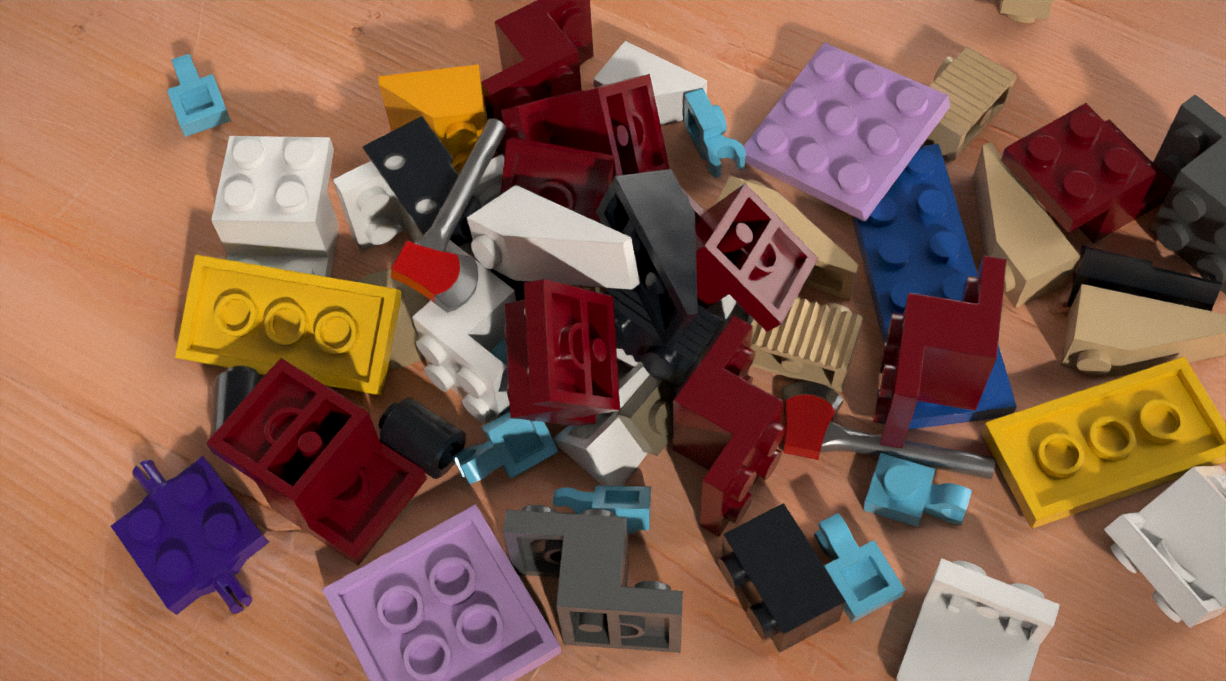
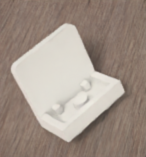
[896,558,1060,681]

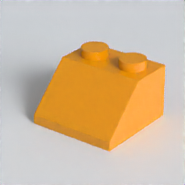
[378,64,493,175]

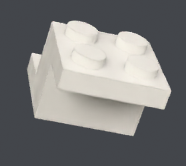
[211,136,339,277]
[333,154,504,254]
[412,240,516,424]
[1104,466,1226,628]

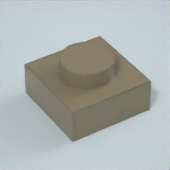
[616,375,676,456]

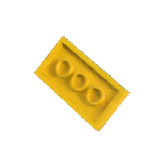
[175,254,403,396]
[981,356,1226,529]

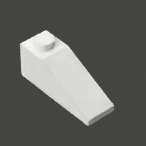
[467,185,640,289]

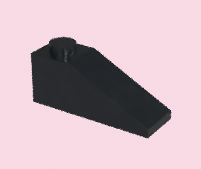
[596,169,698,347]

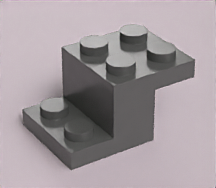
[1149,95,1226,294]
[503,505,683,653]

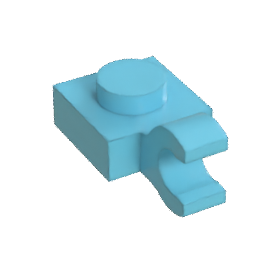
[167,53,231,137]
[684,88,746,178]
[452,411,559,484]
[864,453,972,527]
[553,485,651,535]
[814,513,905,623]

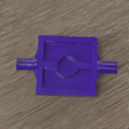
[111,456,269,615]

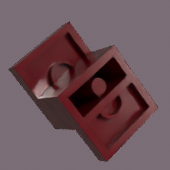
[481,0,594,155]
[501,74,670,181]
[1001,103,1173,244]
[681,183,818,332]
[872,256,1007,448]
[504,279,620,426]
[673,316,786,537]
[206,358,427,566]

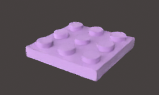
[743,42,950,222]
[322,504,562,681]

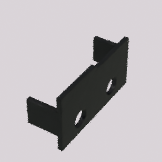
[362,116,482,247]
[1067,245,1222,311]

